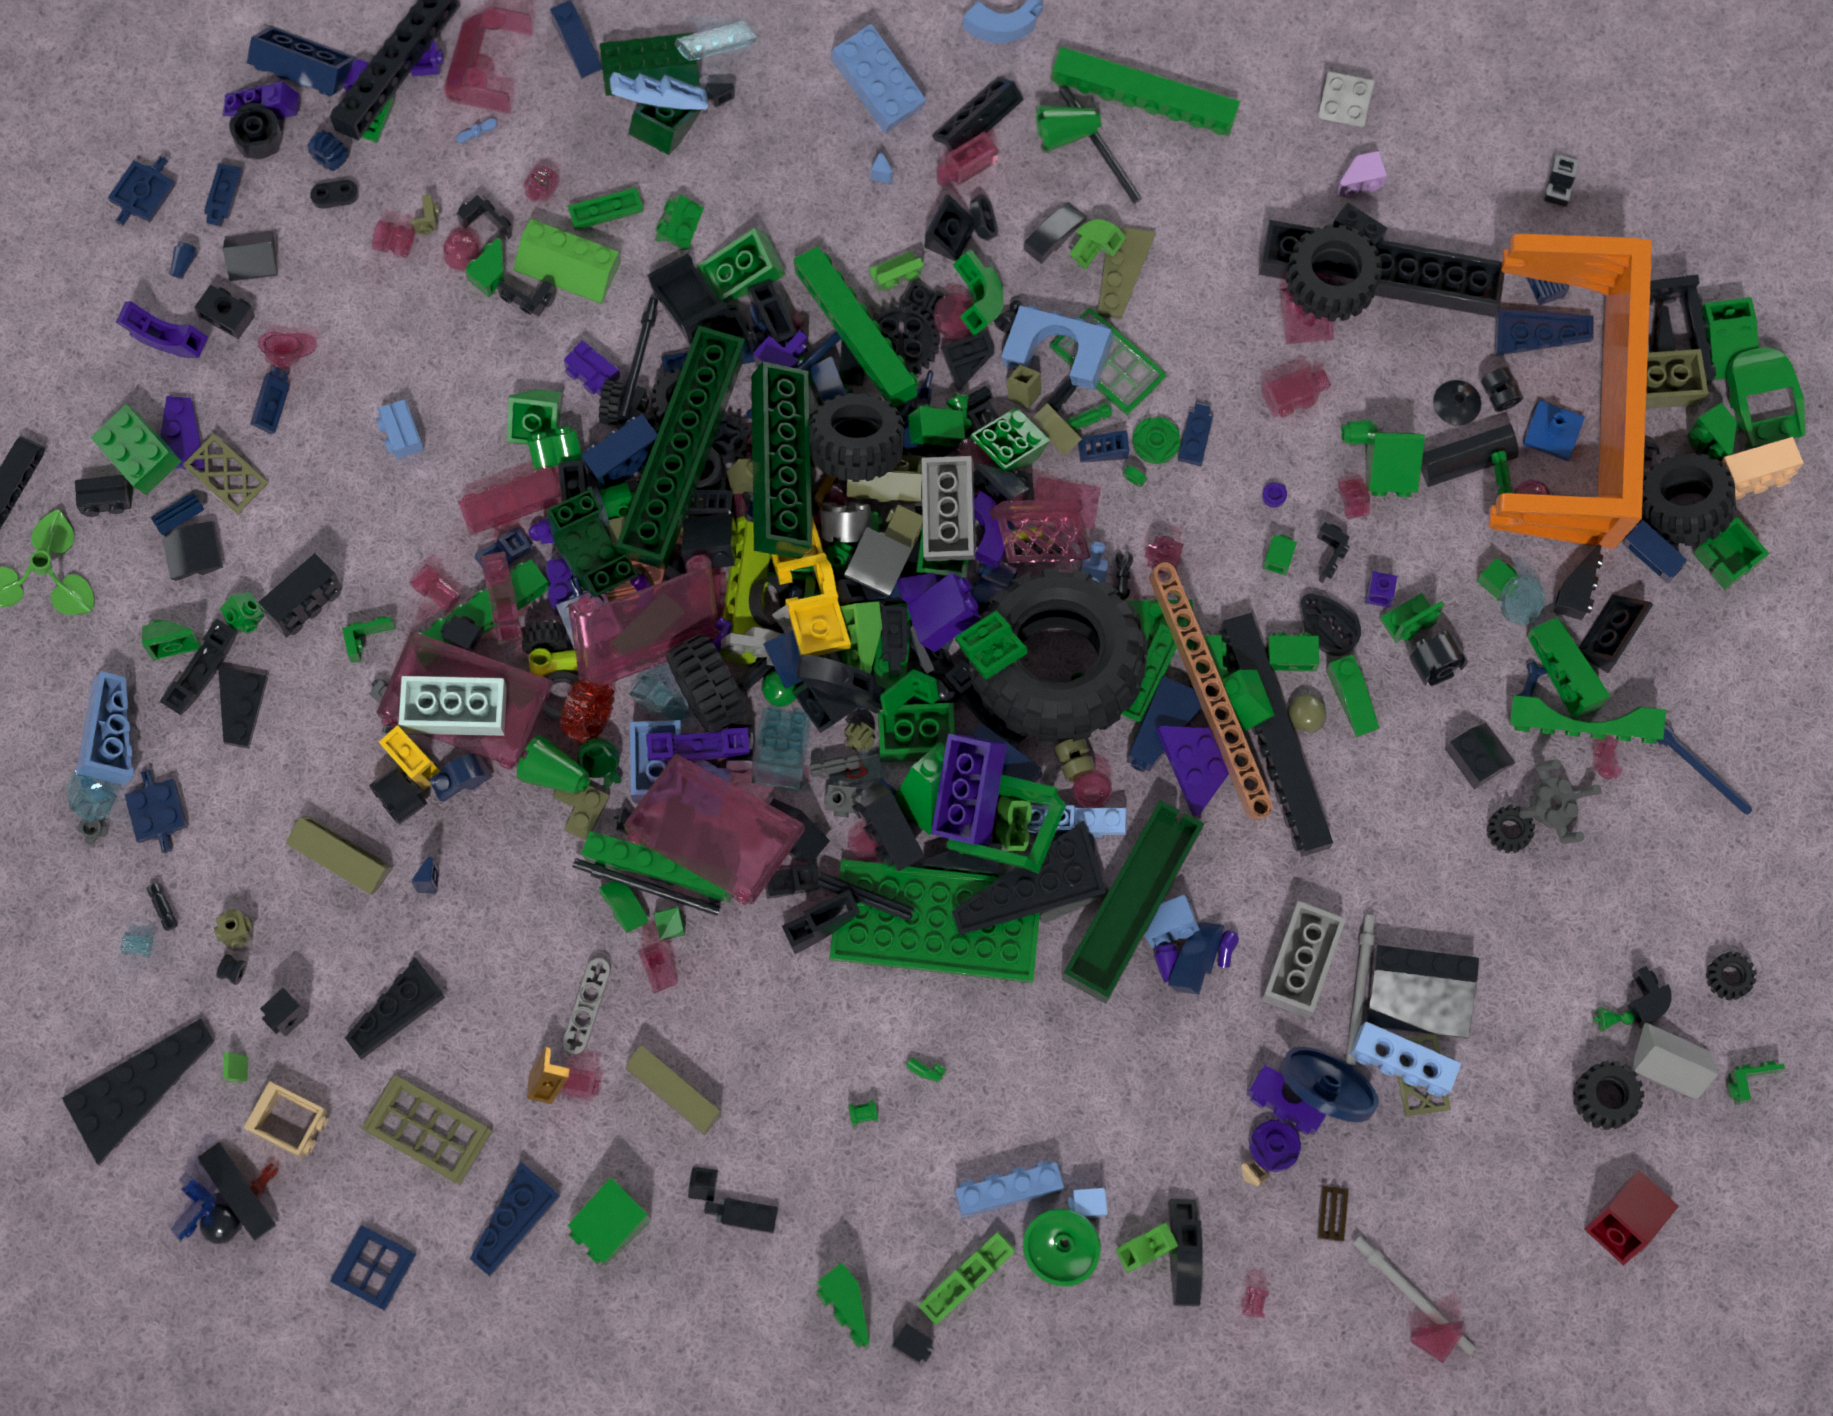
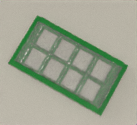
[1050,308,1167,416]

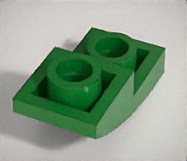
[599,881,648,933]

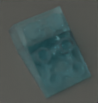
[751,709,811,790]

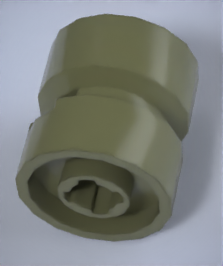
[1054,739,1097,782]

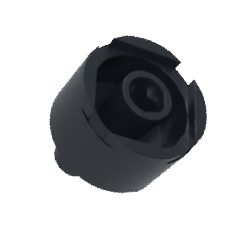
[229,103,282,159]
[1409,630,1468,686]
[369,764,428,825]

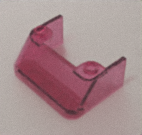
[444,7,534,114]

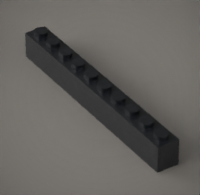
[1219,613,1333,857]

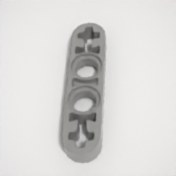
[563,958,611,1056]

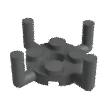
[1519,759,1601,844]

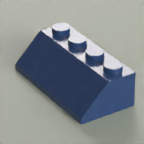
[246,26,357,96]

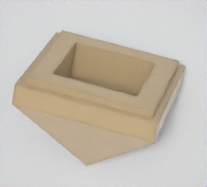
[1241,1158,1270,1186]

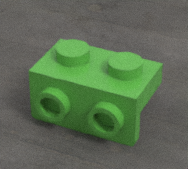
[869,251,924,292]

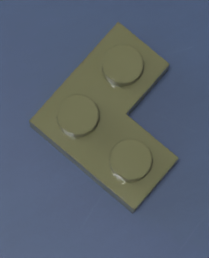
[553,786,610,840]

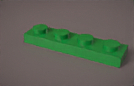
[1121,623,1177,725]

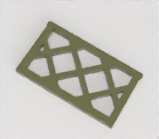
[183,434,268,515]
[1398,1034,1451,1117]

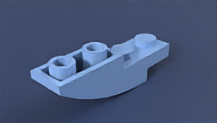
[1027,805,1127,838]

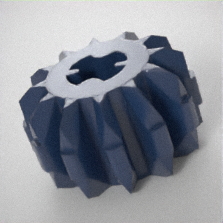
[307,130,349,171]

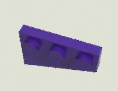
[160,396,205,471]

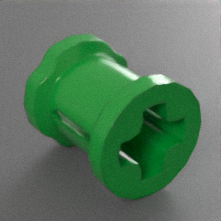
[848,1099,878,1127]

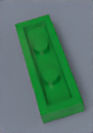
[568,187,644,231]

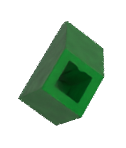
[465,238,505,297]

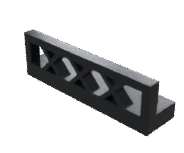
[932,77,1024,159]

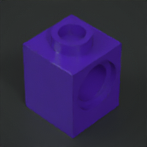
[1365,571,1398,608]

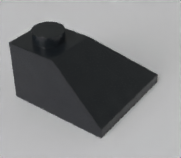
[974,463,1029,516]

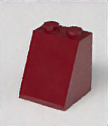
[1584,1170,1679,1266]

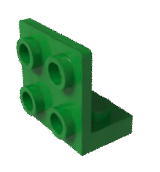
[1380,593,1445,643]

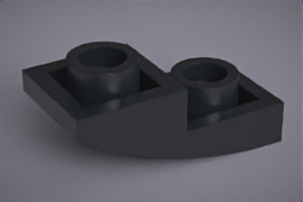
[900,280,957,323]

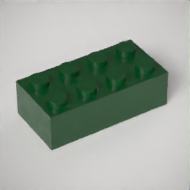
[599,32,700,96]

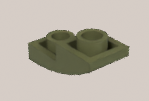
[1030,403,1082,456]

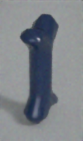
[1516,661,1547,697]

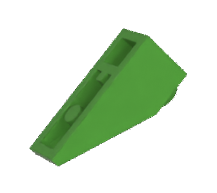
[840,602,882,674]

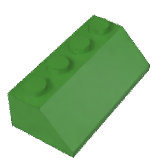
[513,219,621,304]

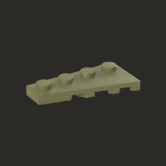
[1098,227,1156,319]

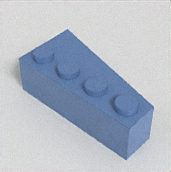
[76,671,134,785]

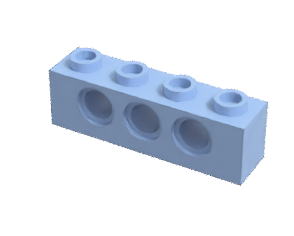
[1350,1022,1461,1097]

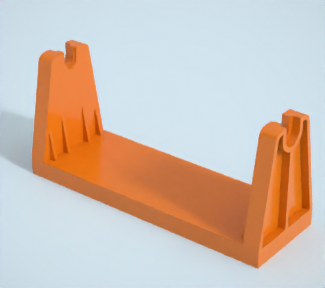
[1488,234,1652,549]

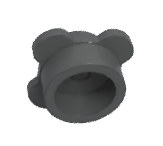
[77,815,108,845]

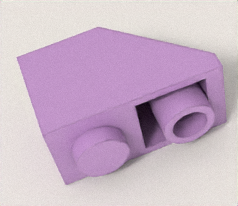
[1337,151,1387,197]

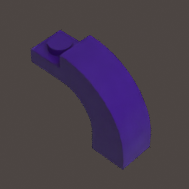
[116,301,208,358]
[975,491,1008,570]

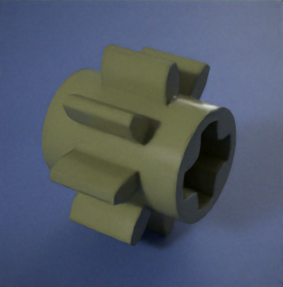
[844,722,875,753]

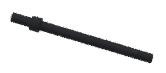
[1059,86,1141,204]
[618,297,658,421]
[572,858,721,916]

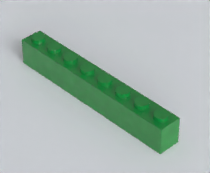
[1051,47,1240,136]
[793,246,918,407]

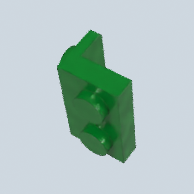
[655,194,704,251]

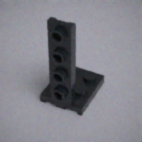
[1650,274,1716,386]

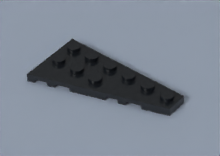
[62,1018,214,1166]

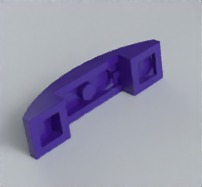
[646,728,750,761]

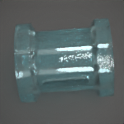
[121,932,153,958]

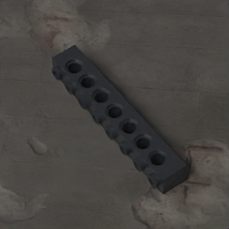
[330,0,461,141]

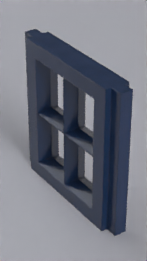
[329,1225,417,1311]

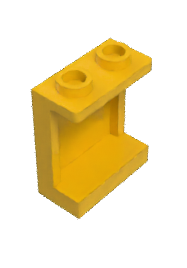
[379,725,441,790]

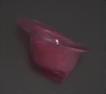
[257,332,317,368]

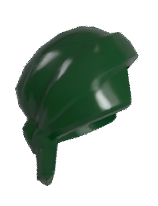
[577,738,622,788]

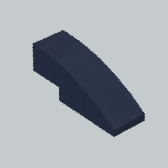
[1168,922,1224,995]

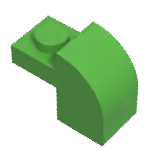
[1069,219,1127,270]
[1115,1223,1178,1273]

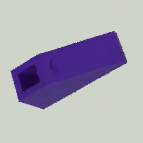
[223,81,300,119]

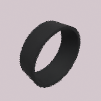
[749,574,792,629]

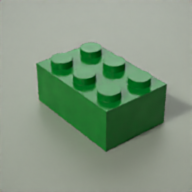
[91,404,182,495]
[878,703,955,763]

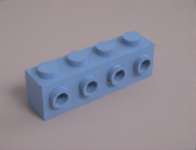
[955,1160,1064,1218]

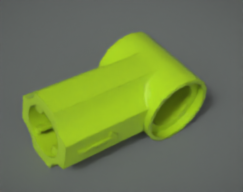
[529,648,580,681]

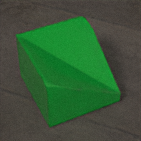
[654,907,685,941]

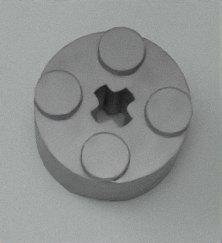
[821,501,871,542]

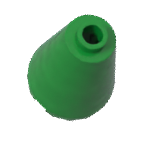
[1036,105,1102,153]
[517,735,590,795]

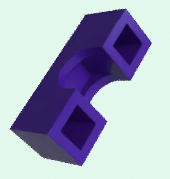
[1247,1065,1327,1135]

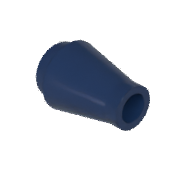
[169,241,197,279]

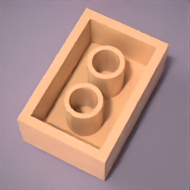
[1721,437,1804,500]

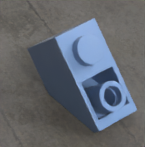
[1145,895,1200,949]

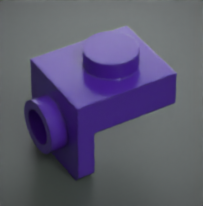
[411,41,444,77]

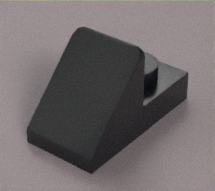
[617,385,655,430]

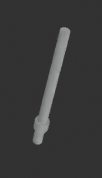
[1346,914,1375,1066]
[1353,1236,1476,1355]

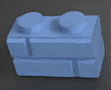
[376,399,424,459]

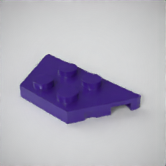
[1155,726,1229,816]

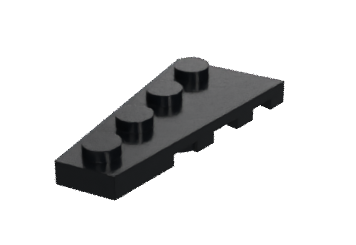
[345,957,446,1060]

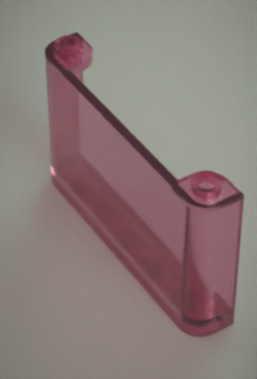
[568,554,719,688]
[376,631,553,770]
[624,754,805,905]

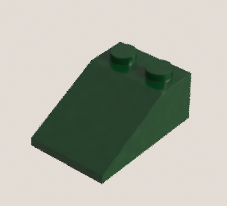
[628,103,703,155]

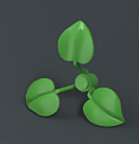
[0,509,94,615]

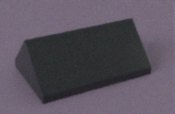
[1579,595,1653,673]

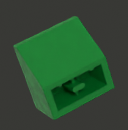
[1687,403,1737,462]

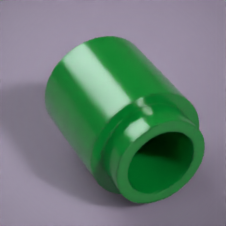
[1341,419,1378,445]

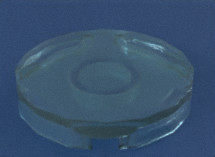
[1500,575,1545,625]

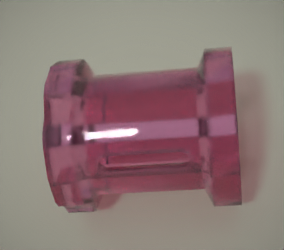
[1242,1287,1269,1319]

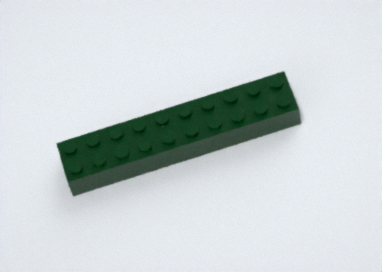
[616,325,747,570]

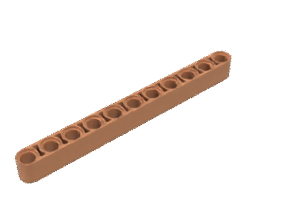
[1149,562,1273,820]

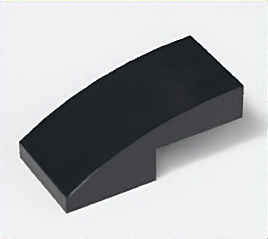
[1543,154,1579,207]
[763,864,820,899]

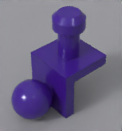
[528,518,555,544]

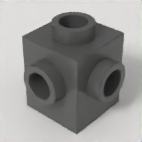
[824,781,863,818]

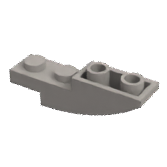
[721,627,782,666]

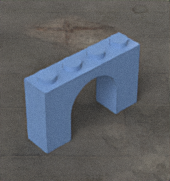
[1001,306,1114,390]

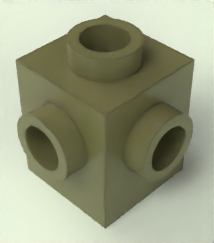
[214,909,254,948]

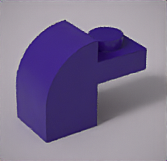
[753,331,807,368]

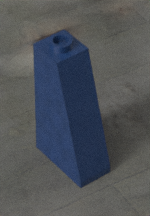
[1127,676,1209,772]

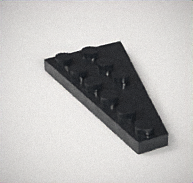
[952,820,1106,936]

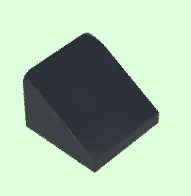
[705,83,735,108]
[688,1167,718,1202]

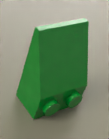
[697,228,786,303]

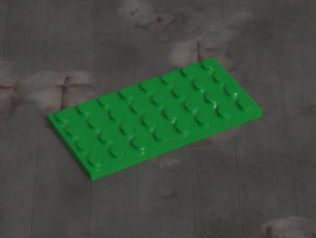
[829,859,1040,983]

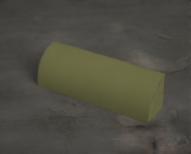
[285,816,393,895]
[626,1045,721,1136]

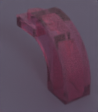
[480,551,523,645]

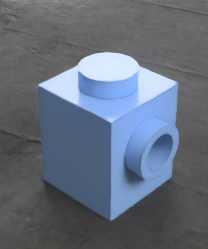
[1068,1188,1107,1219]

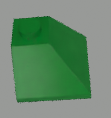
[507,389,562,445]
[142,619,202,661]
[1221,670,1275,733]

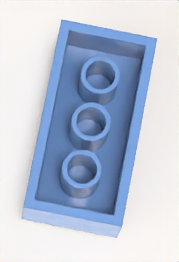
[830,24,926,133]

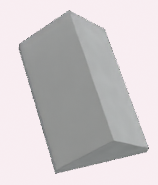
[1631,1023,1719,1100]

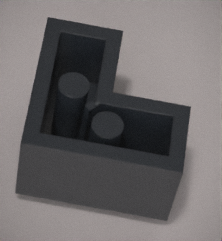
[755,799,830,864]

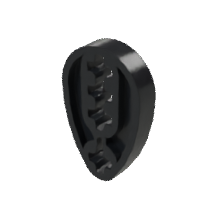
[1299,594,1361,656]

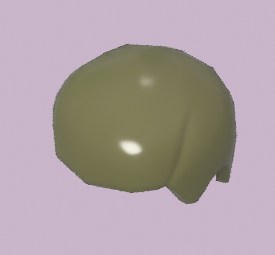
[1288,694,1327,734]

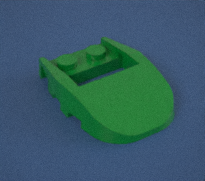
[1727,347,1806,449]

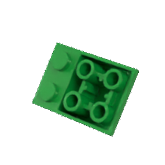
[1701,297,1759,381]
[970,407,1050,471]
[816,1262,870,1350]

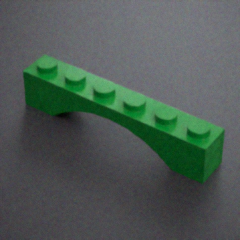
[1509,695,1666,744]
[581,831,738,903]

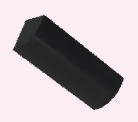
[1421,424,1518,487]

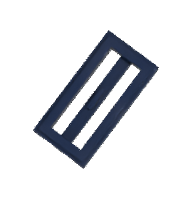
[150,492,204,535]

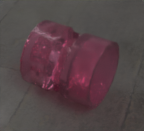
[372,219,415,258]

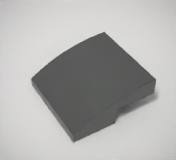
[844,527,912,597]

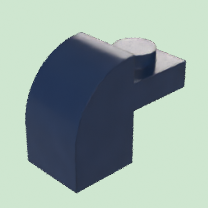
[429,754,493,802]

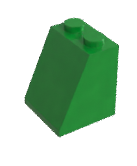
[1366,432,1425,497]
[894,742,946,835]
[567,1177,651,1266]

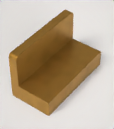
[527,1046,569,1104]

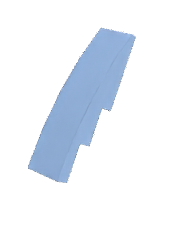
[610,72,709,109]

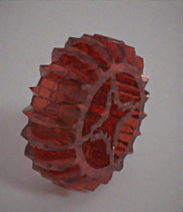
[560,675,615,743]

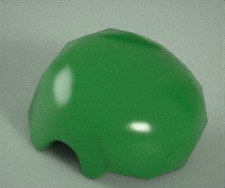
[761,670,799,707]

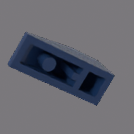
[550,0,602,79]

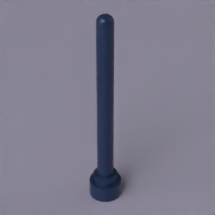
[1657,724,1752,815]

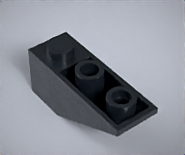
[1553,544,1604,620]

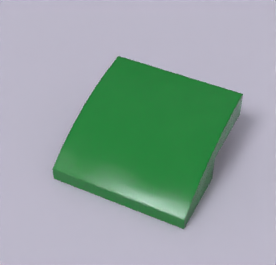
[955,611,1028,680]

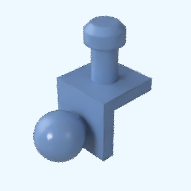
[1081,542,1108,583]

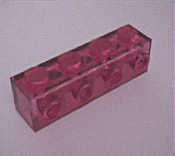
[458,468,562,536]

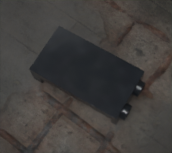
[647,254,732,344]

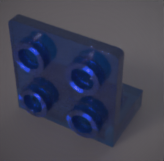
[171,1172,216,1241]

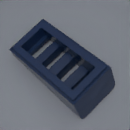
[1078,430,1130,463]

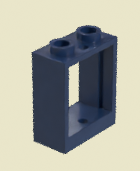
[1623,520,1687,584]

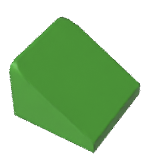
[223,1052,248,1082]

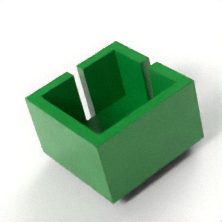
[1693,517,1770,591]

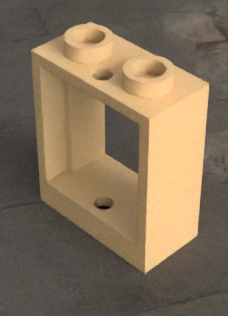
[243,1081,329,1159]

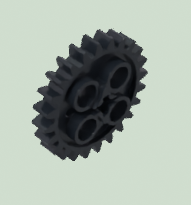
[872,303,940,375]

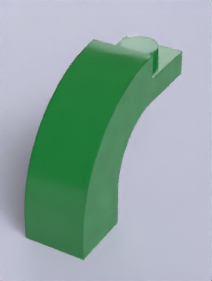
[953,249,1004,336]

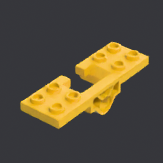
[771,516,851,656]

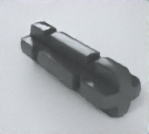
[810,754,859,777]

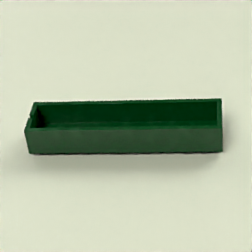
[1061,800,1204,1004]

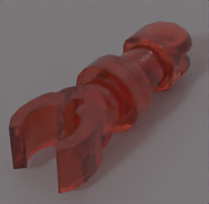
[250,1164,278,1197]

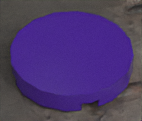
[1249,1120,1301,1172]

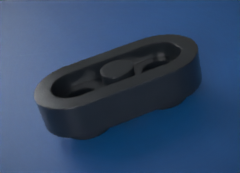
[310,180,359,209]
[970,194,998,241]

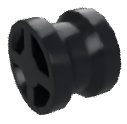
[216,954,247,985]

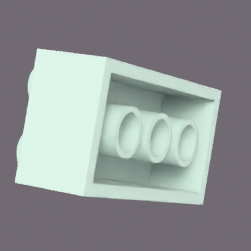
[399,676,507,736]

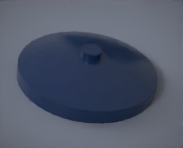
[1280,1047,1379,1122]

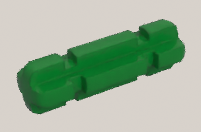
[1065,403,1112,432]
[1491,451,1513,495]

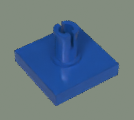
[1523,400,1585,461]

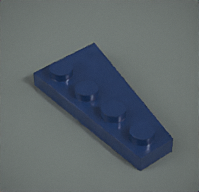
[1495,308,1594,356]
[470,1162,561,1277]

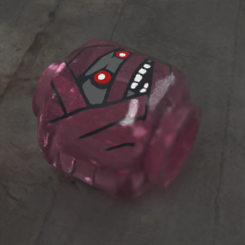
[523,166,558,202]

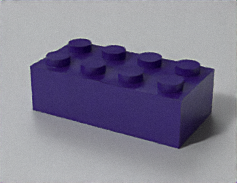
[931,734,1007,845]

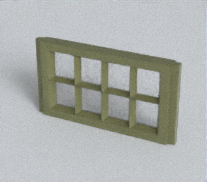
[361,1075,493,1185]

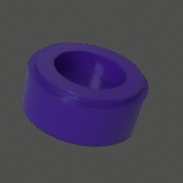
[1262,482,1287,508]

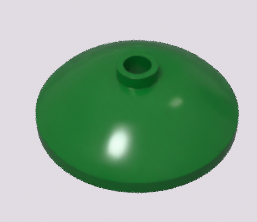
[1023,1209,1101,1287]

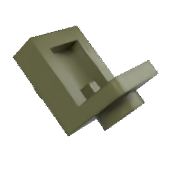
[411,194,440,235]

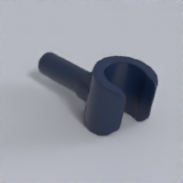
[749,306,767,337]
[917,372,933,404]

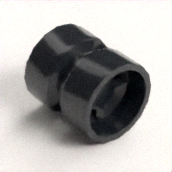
[1481,367,1524,412]

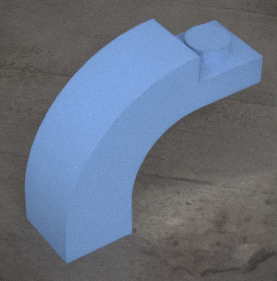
[962,0,1044,43]

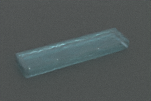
[674,21,757,61]

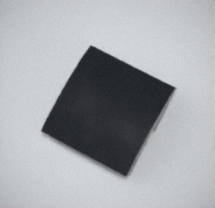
[162,521,223,581]

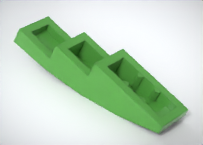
[918,1231,1017,1325]

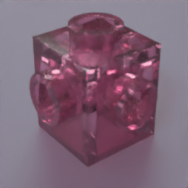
[1144,536,1184,573]

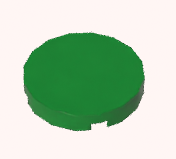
[1132,417,1181,464]

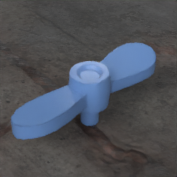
[456,118,497,143]

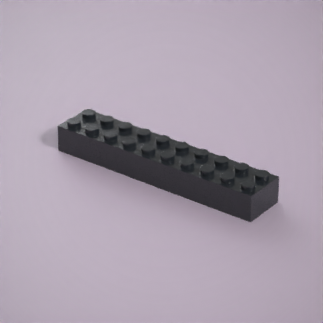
[1259,220,1505,317]

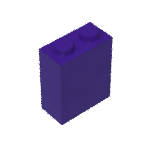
[907,572,980,652]

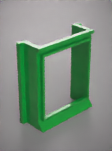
[946,775,1066,874]

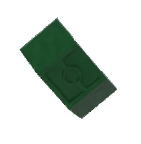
[547,489,639,597]

